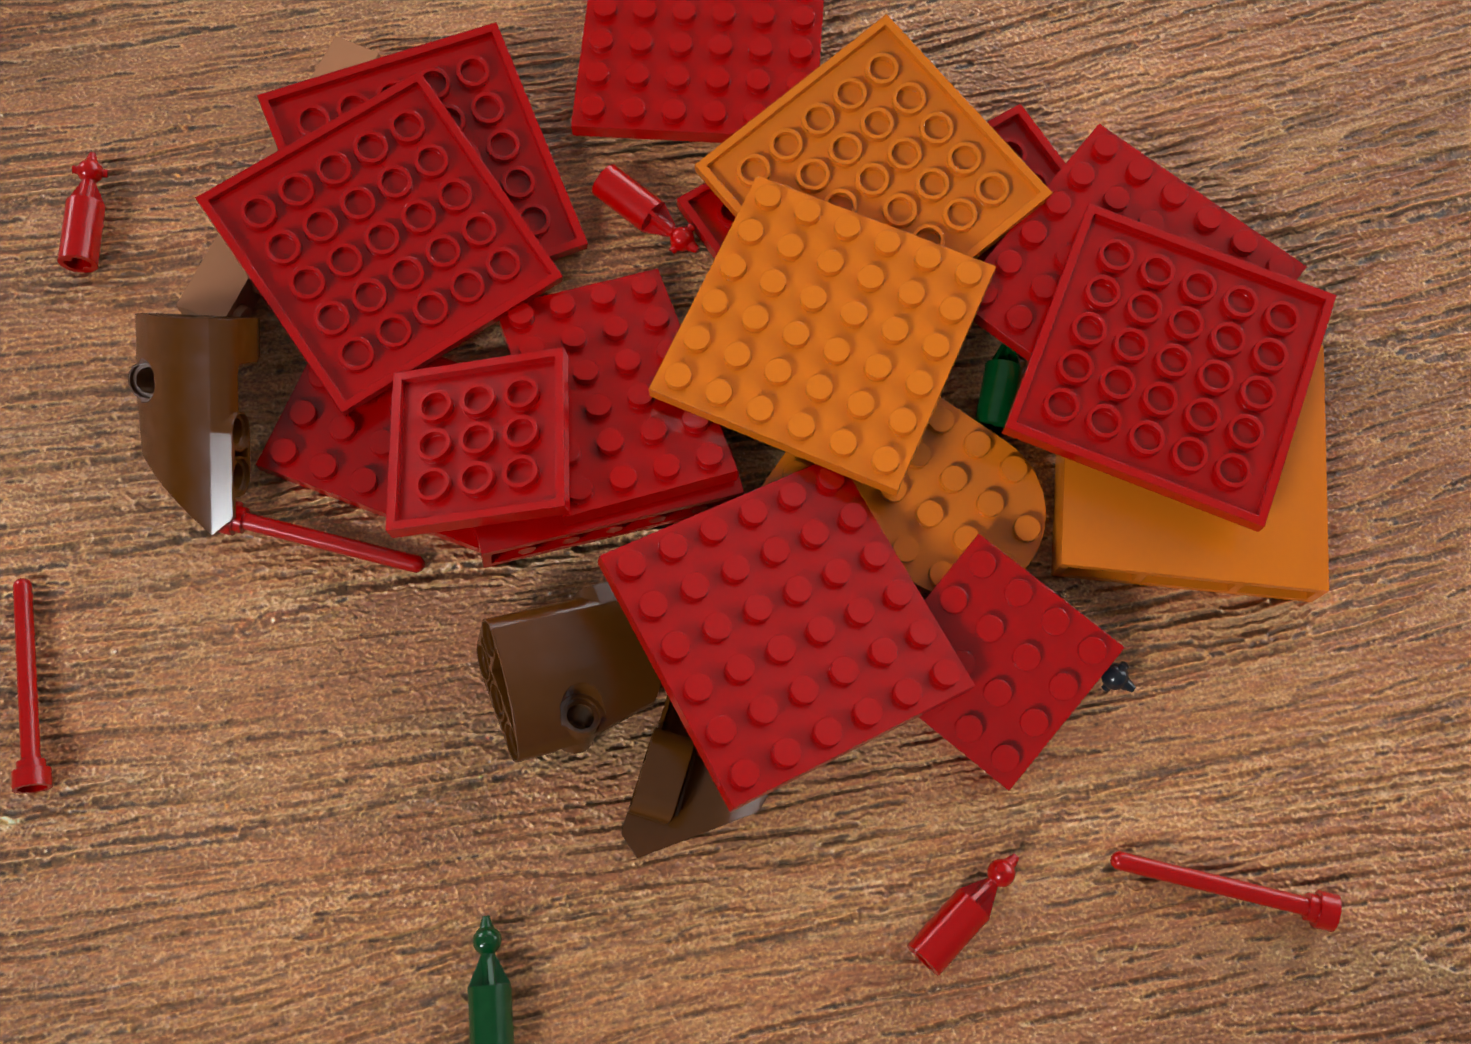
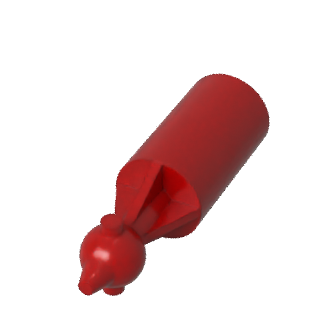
[57,152,108,273]
[592,164,700,254]
[907,853,1019,976]

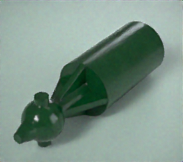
[975,341,1023,437]
[467,916,514,1044]

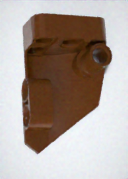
[128,313,260,535]
[476,582,661,763]
[621,695,769,858]

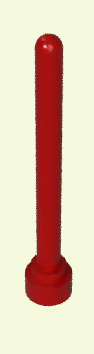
[218,500,425,573]
[11,578,53,794]
[1110,851,1342,932]

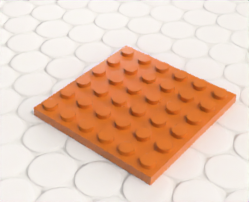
[695,14,1052,259]
[649,175,996,497]

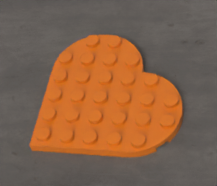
[762,397,1046,594]

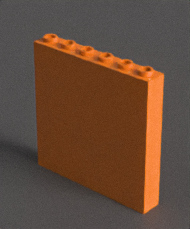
[1051,345,1329,602]

